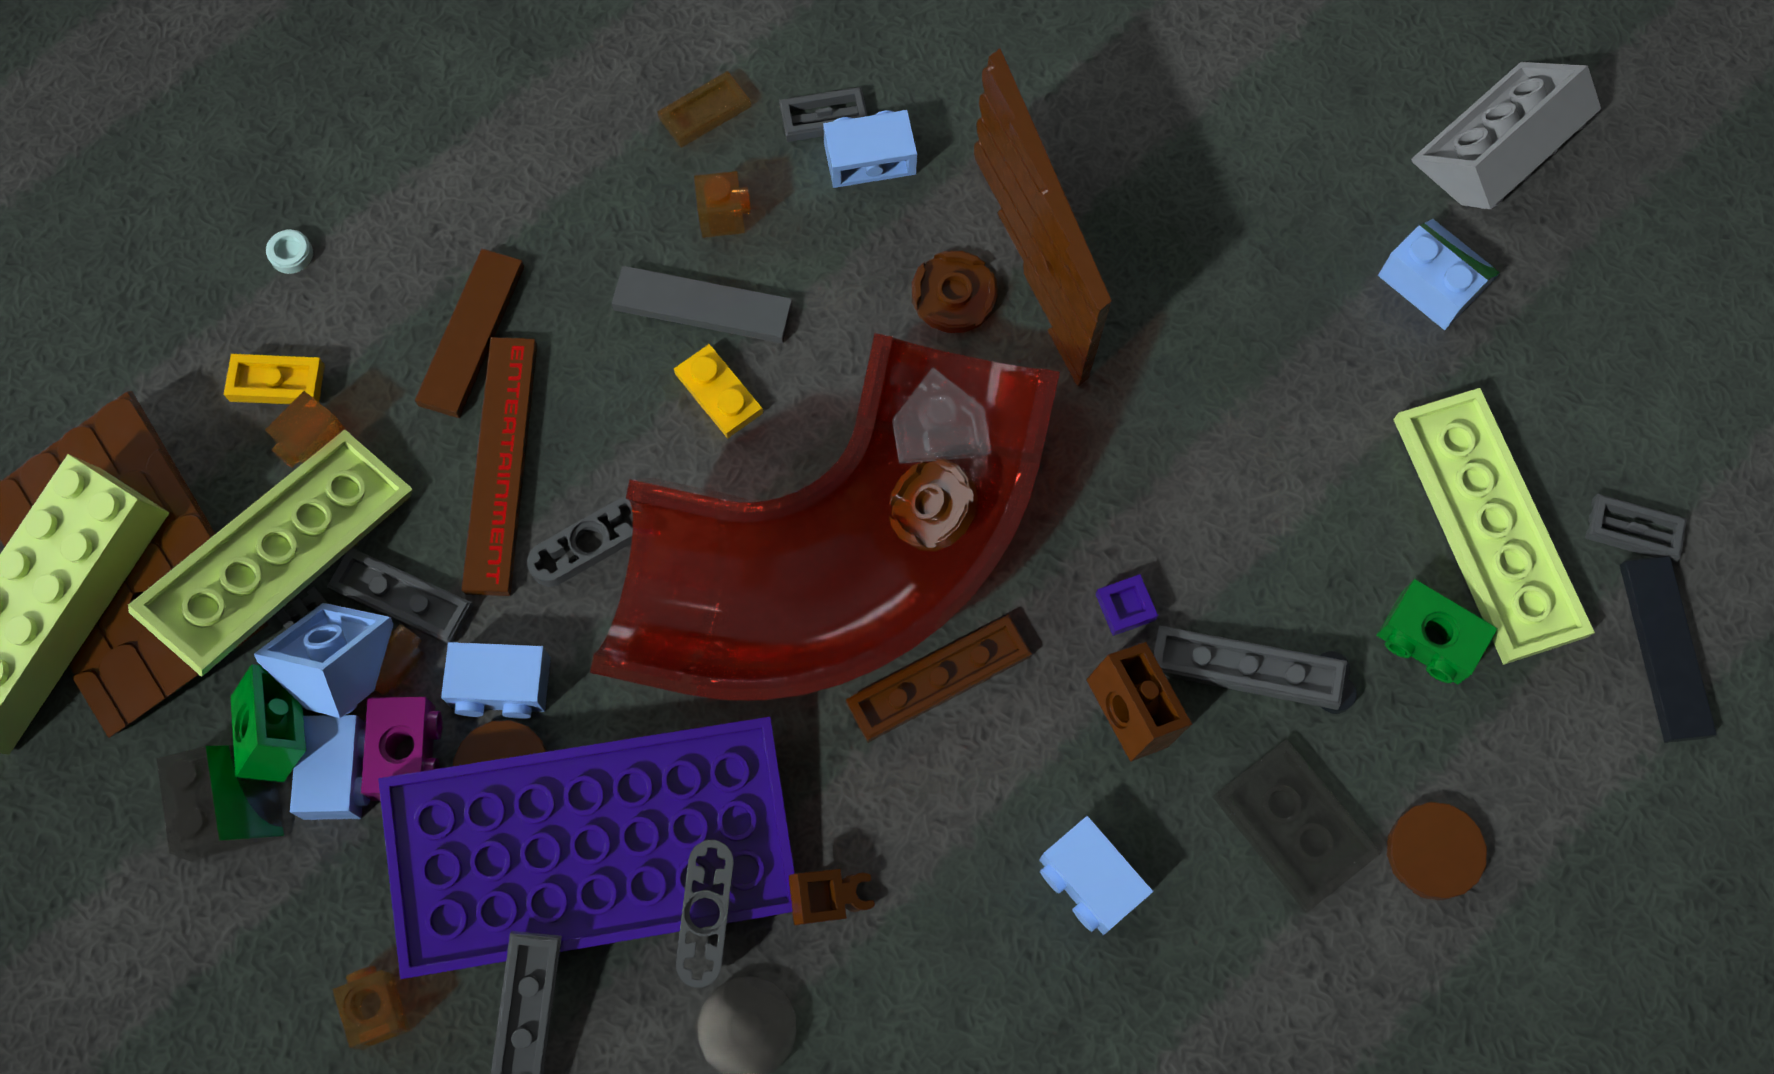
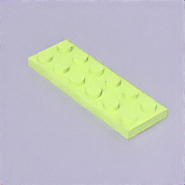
[1393,388,1595,665]
[128,430,413,677]

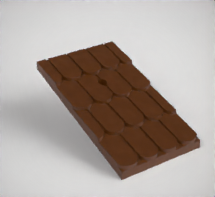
[974,48,1112,387]
[0,391,269,738]

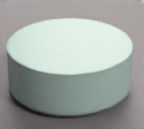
[266,229,313,274]

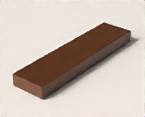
[415,248,524,418]
[845,615,1032,743]

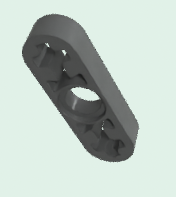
[527,496,651,587]
[676,840,733,988]

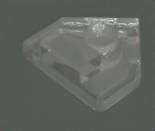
[892,368,992,464]

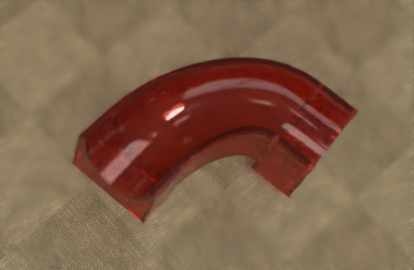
[590,333,1060,700]

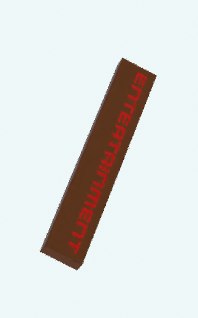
[462,337,537,596]

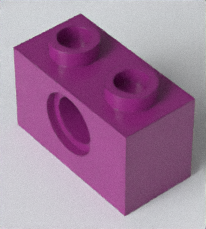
[361,697,443,801]

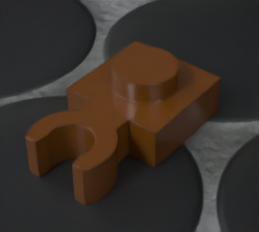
[788,869,875,925]

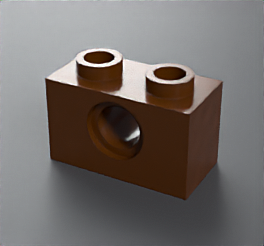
[1086,642,1192,762]

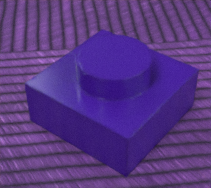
[1095,574,1158,636]

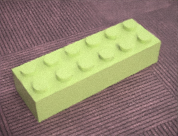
[0,454,169,755]

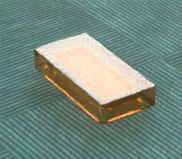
[657,71,751,148]

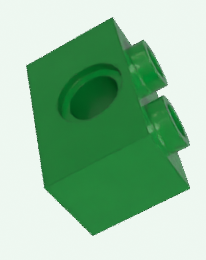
[1376,579,1498,685]
[230,664,306,782]

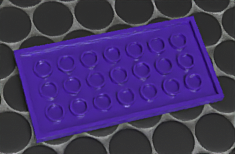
[378,717,795,979]

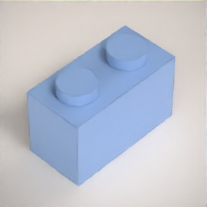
[823,110,917,188]
[441,642,551,719]
[290,715,370,820]
[1039,816,1153,935]

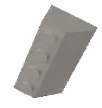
[1411,62,1601,209]

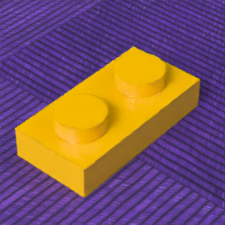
[674,344,763,439]
[224,354,325,406]

